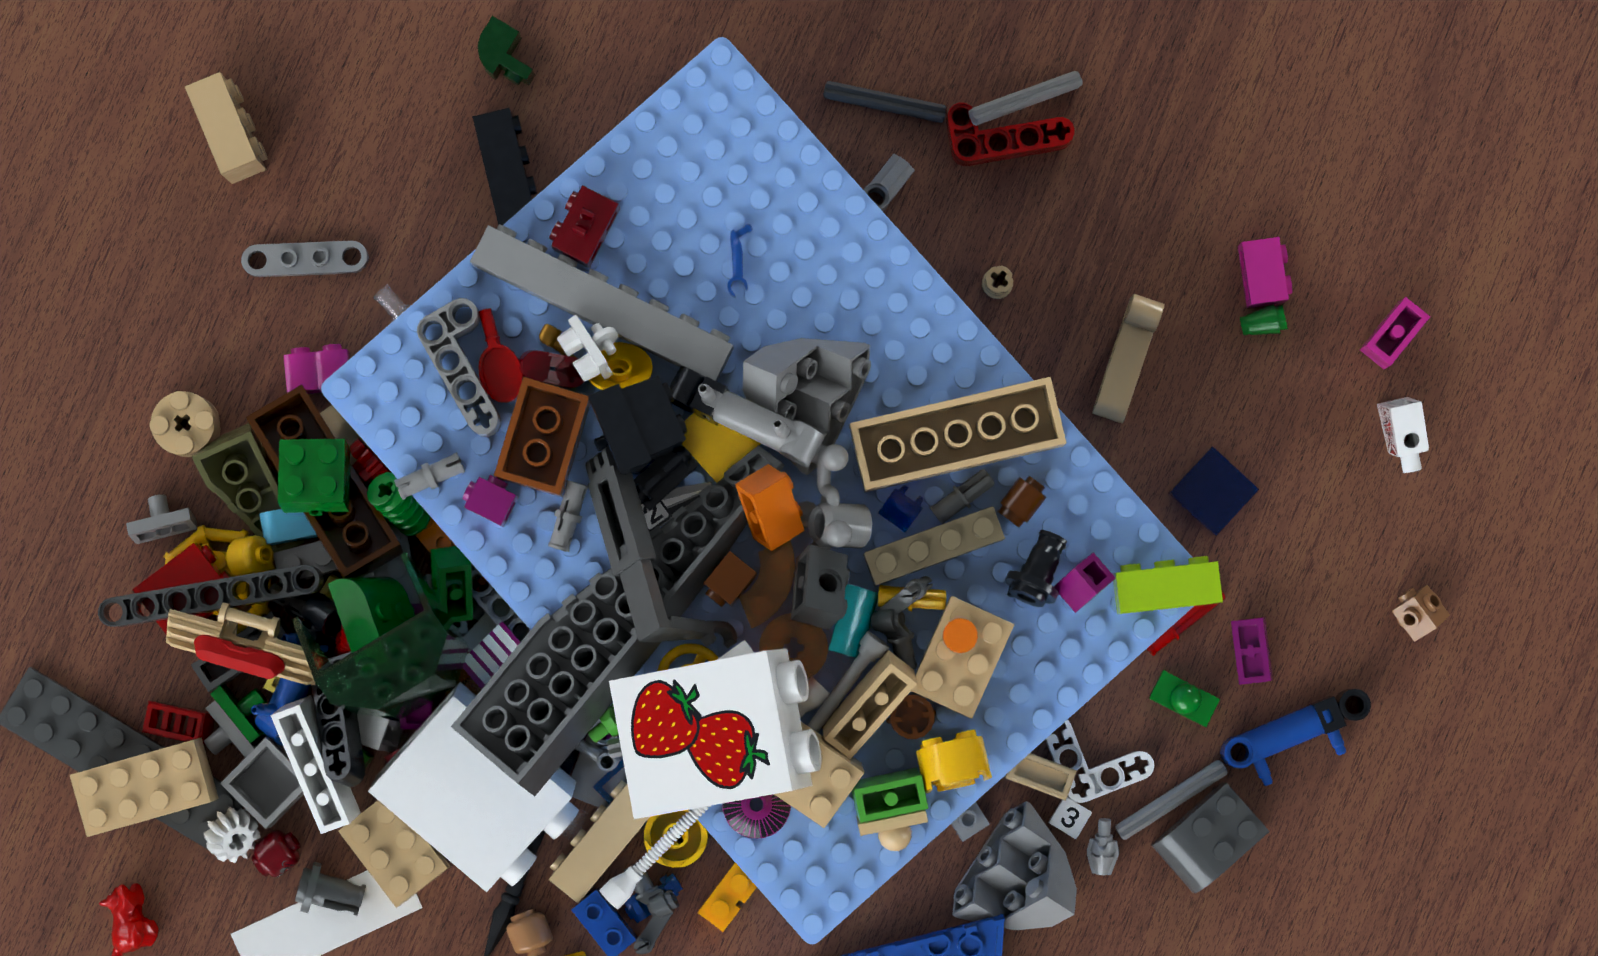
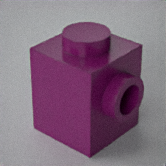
[462,475,519,527]
[1054,552,1116,613]

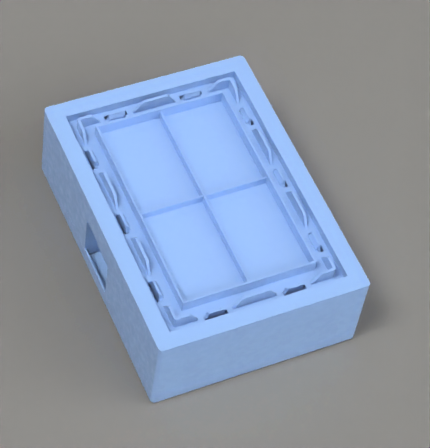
[321,37,1194,944]

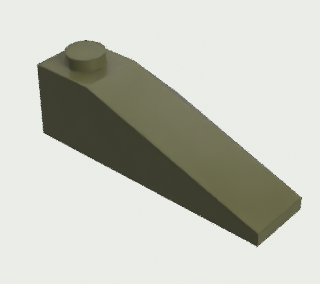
[192,423,305,553]

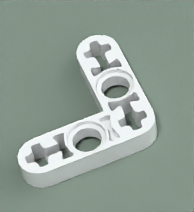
[1045,720,1154,803]

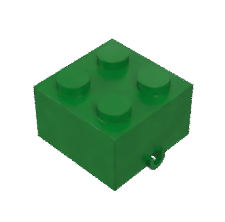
[278,439,351,516]

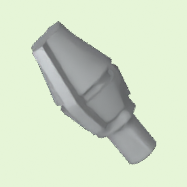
[1087,818,1119,876]

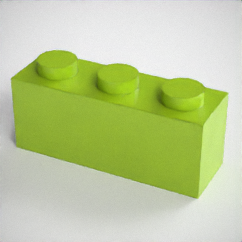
[1113,556,1223,614]

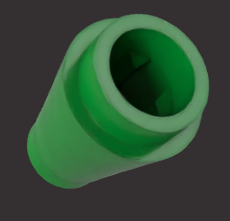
[1239,303,1288,336]

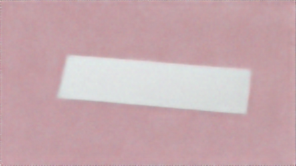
[231,870,423,956]

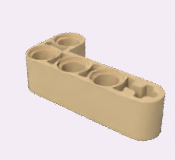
[1092,294,1165,424]

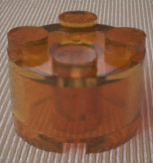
[759,613,828,679]

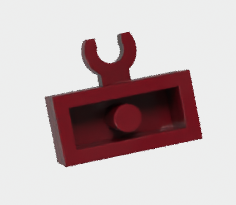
[549,185,620,269]

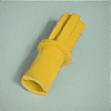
[878,585,947,611]

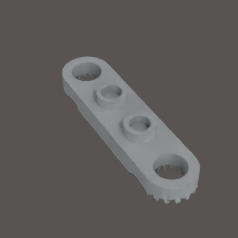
[241,241,369,277]

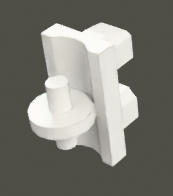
[557,315,618,382]

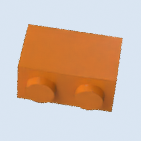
[735,464,805,551]

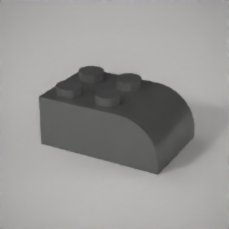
[1151,782,1270,894]

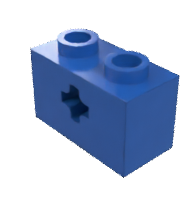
[571,887,638,956]

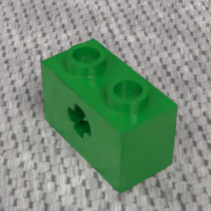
[430,546,473,624]

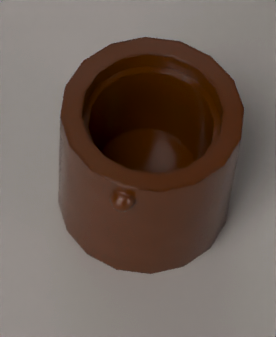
[886,695,936,739]

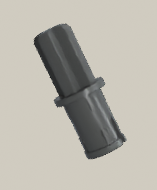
[930,469,994,524]

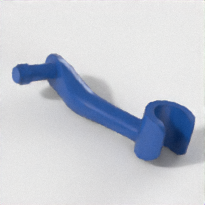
[727,224,753,298]

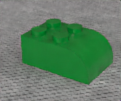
[328,576,429,674]

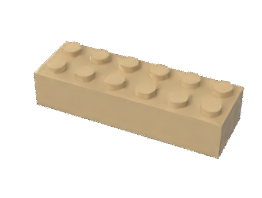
[849,377,1066,493]

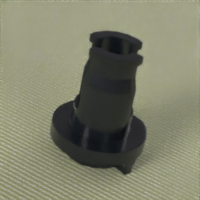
[1005,530,1067,607]

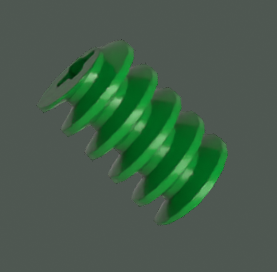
[367,472,431,536]

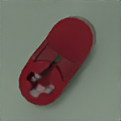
[519,350,584,388]

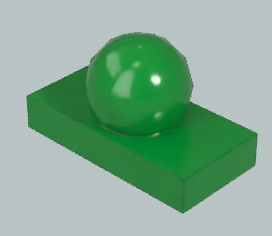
[1148,670,1220,727]

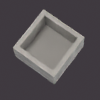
[220,737,304,829]

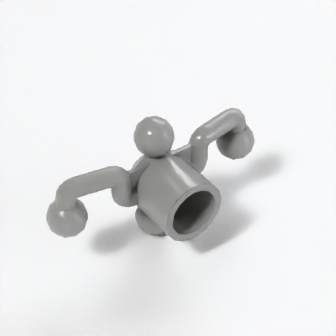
[799,444,872,589]

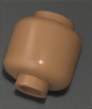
[506,908,553,956]

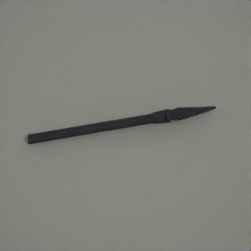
[484,734,587,956]

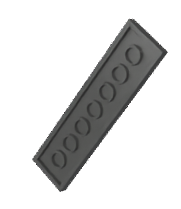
[0,667,243,849]

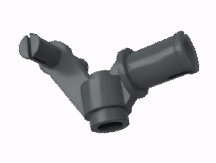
[871,576,933,669]
[624,863,679,955]

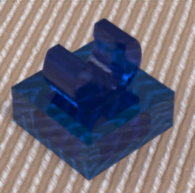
[878,485,923,533]

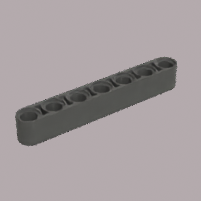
[98,565,324,627]

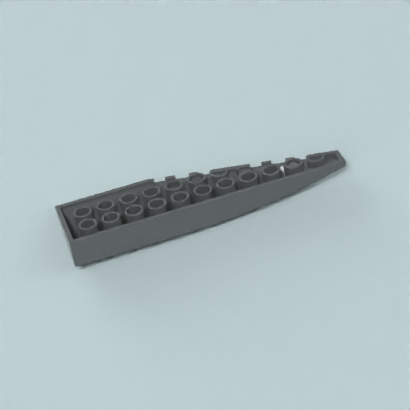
[451,445,785,796]

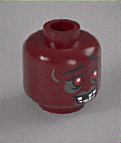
[251,830,301,877]

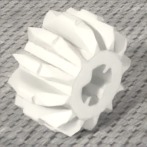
[204,807,261,863]

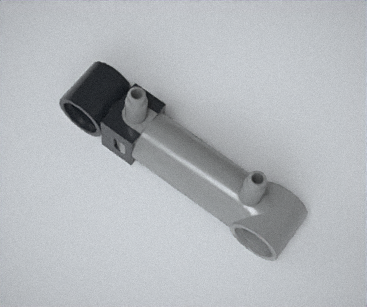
[669,366,825,467]

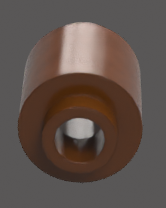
[997,476,1047,528]

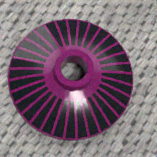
[722,794,791,839]

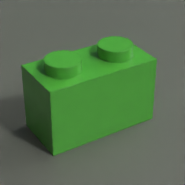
[852,767,928,823]

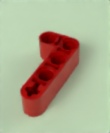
[946,102,1075,166]

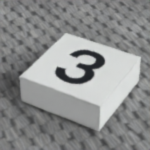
[1048,797,1092,839]

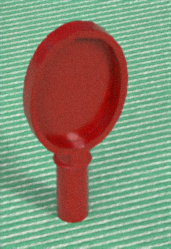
[479,308,524,403]

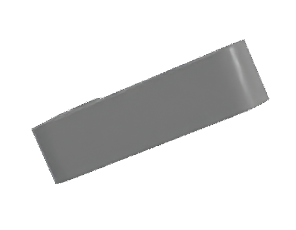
[417,298,501,437]

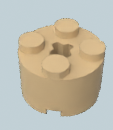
[150,391,221,457]

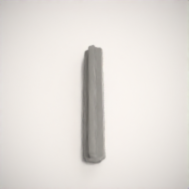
[968,71,1083,126]
[1115,760,1228,840]

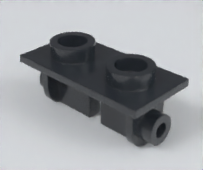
[634,445,699,511]

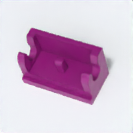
[1231,617,1273,685]

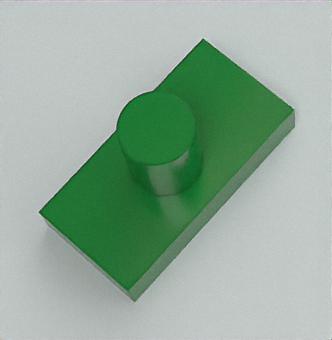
[210,685,268,743]

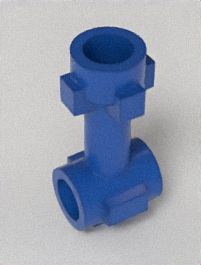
[624,873,683,923]

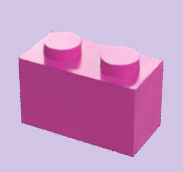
[1237,237,1292,308]
[1359,297,1430,370]

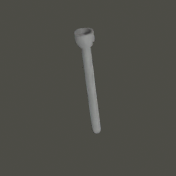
[807,631,889,733]

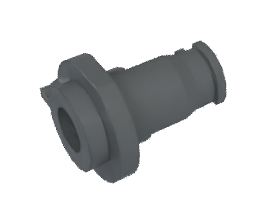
[295,862,366,916]

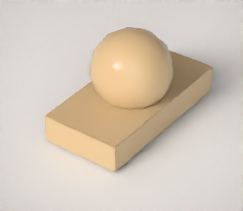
[1005,753,1077,801]
[856,810,928,851]

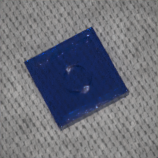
[1169,446,1259,536]

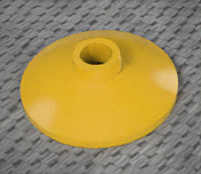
[588,342,653,390]

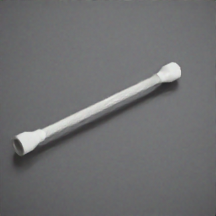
[599,676,830,909]

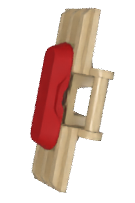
[166,602,320,685]

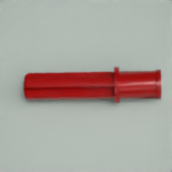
[1147,591,1226,656]

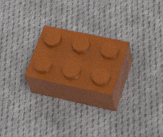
[494,377,591,498]

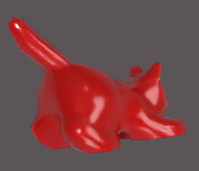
[99,883,159,956]

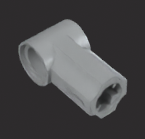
[864,154,915,212]

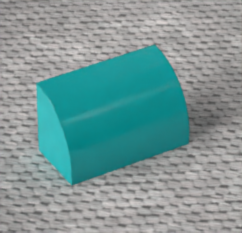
[828,584,878,658]

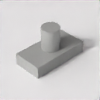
[126,495,198,544]
[203,700,258,758]

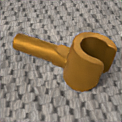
[539,324,577,358]

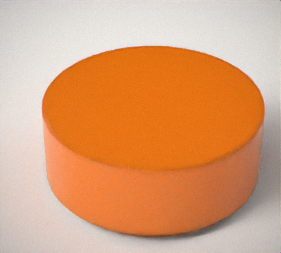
[943,618,978,653]

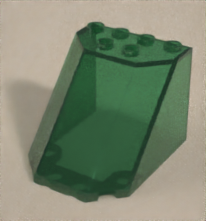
[292,552,469,719]

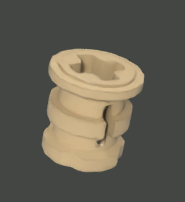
[982,266,1013,299]

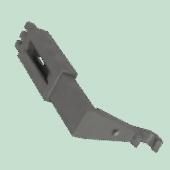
[585,446,737,648]

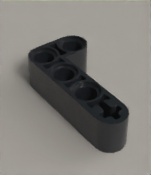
[312,652,380,787]

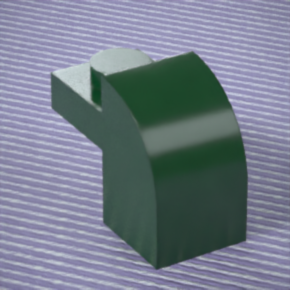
[478,16,535,86]

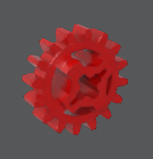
[349,438,391,485]

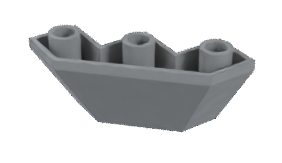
[743,338,871,475]
[952,801,1077,930]

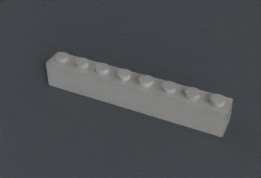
[470,224,734,381]

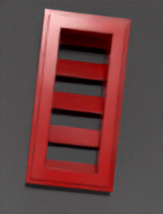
[142,701,215,745]

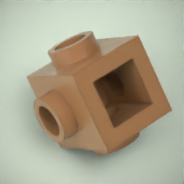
[1392,585,1450,642]

